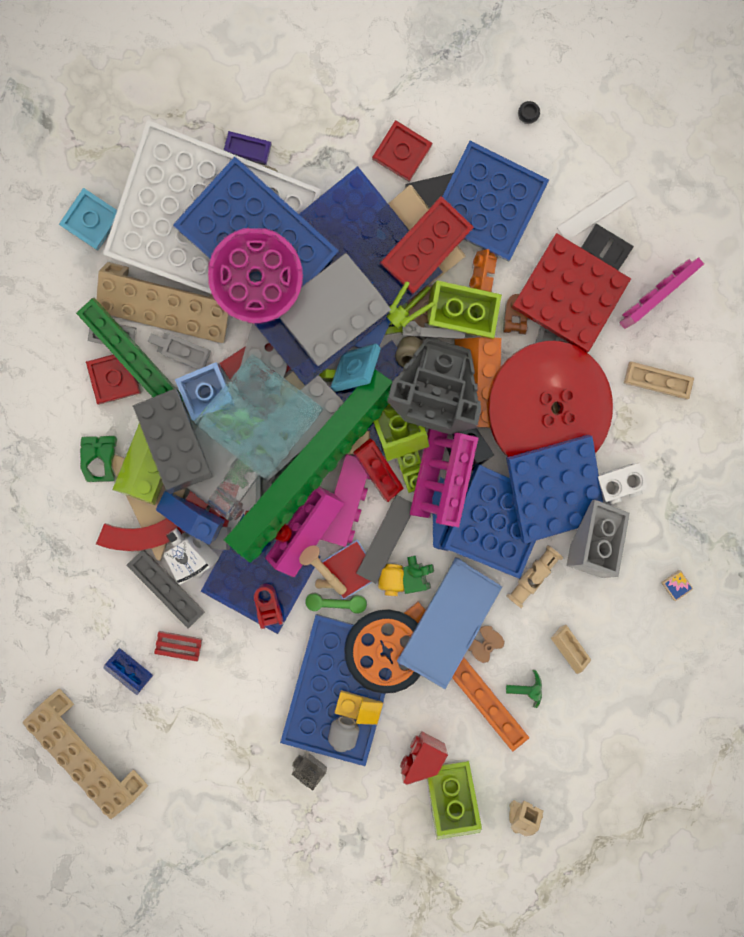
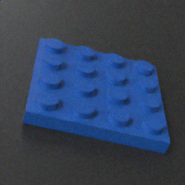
[442,141,549,262]
[506,435,603,544]
[441,464,536,579]

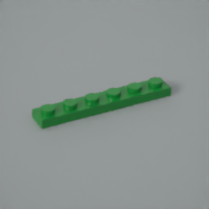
[76,298,184,401]

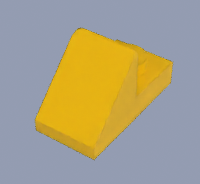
[335,690,383,725]

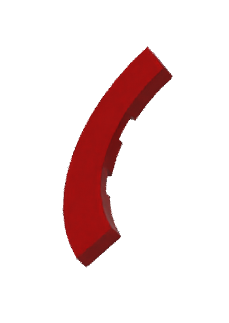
[96,491,209,551]

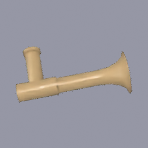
[299,545,347,595]

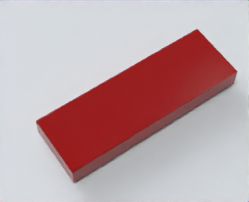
[353,438,404,502]

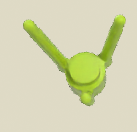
[386,282,436,329]

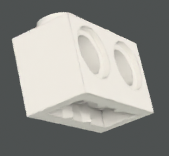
[598,463,648,505]

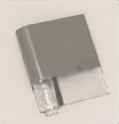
[187,418,267,521]

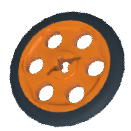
[344,609,421,694]

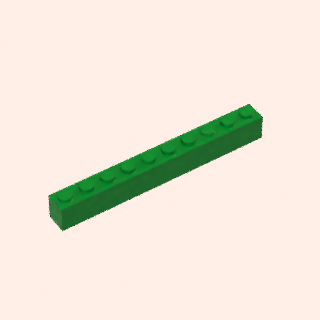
[224,369,393,563]

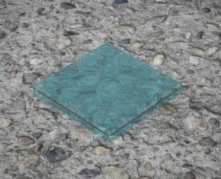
[194,354,323,480]

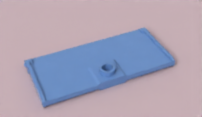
[397,557,502,690]

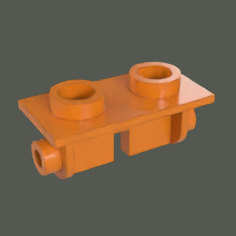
[469,249,497,292]

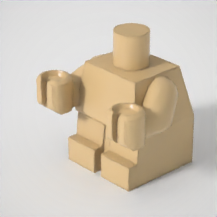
[509,800,544,836]

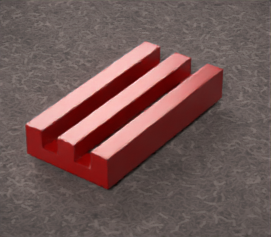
[154,631,202,662]

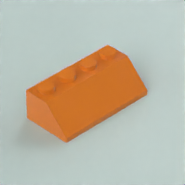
[454,337,501,428]

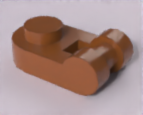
[503,294,527,335]

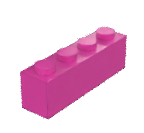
[320,454,371,547]
[265,486,344,577]

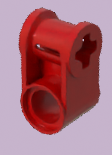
[254,584,283,629]

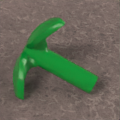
[506,670,542,708]

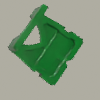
[80,436,117,482]

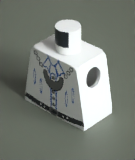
[164,528,219,585]

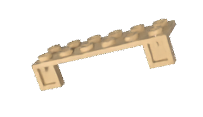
[96,262,229,343]
[22,688,148,819]

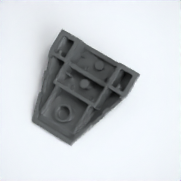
[387,337,481,434]

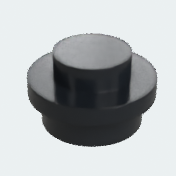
[518,101,540,124]

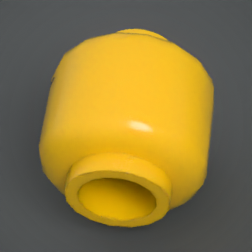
[378,564,405,597]

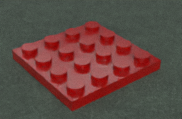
[511,233,631,353]

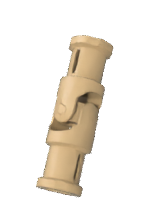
[506,545,563,609]

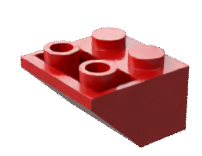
[400,731,448,785]

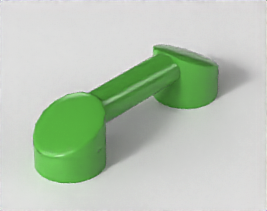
[305,592,367,614]

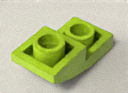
[397,451,421,493]

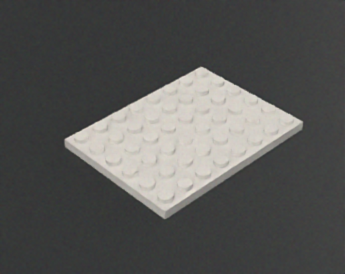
[103,120,321,294]

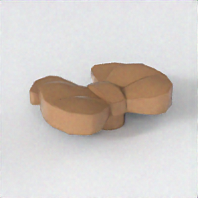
[468,625,504,663]

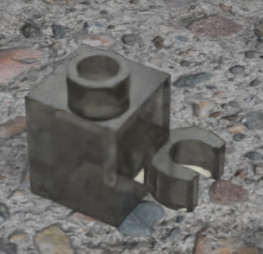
[291,751,327,791]

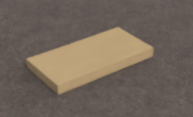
[376,185,466,284]

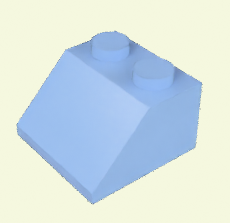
[175,362,234,421]

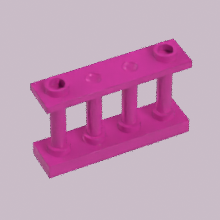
[410,428,478,527]

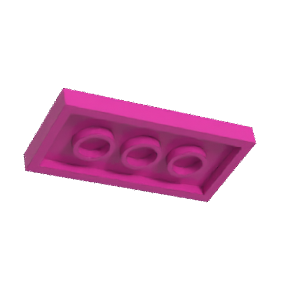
[619,257,704,329]

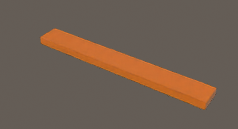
[404,601,529,752]

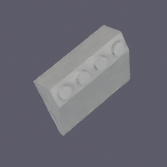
[279,253,391,366]

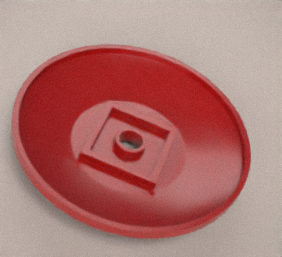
[488,341,613,457]

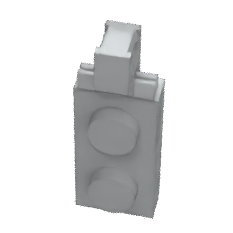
[402,321,465,339]
[148,333,211,369]

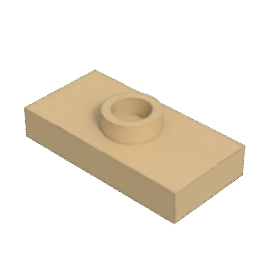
[551,625,591,674]

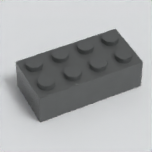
[133,389,213,494]

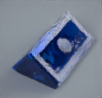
[103,648,153,695]

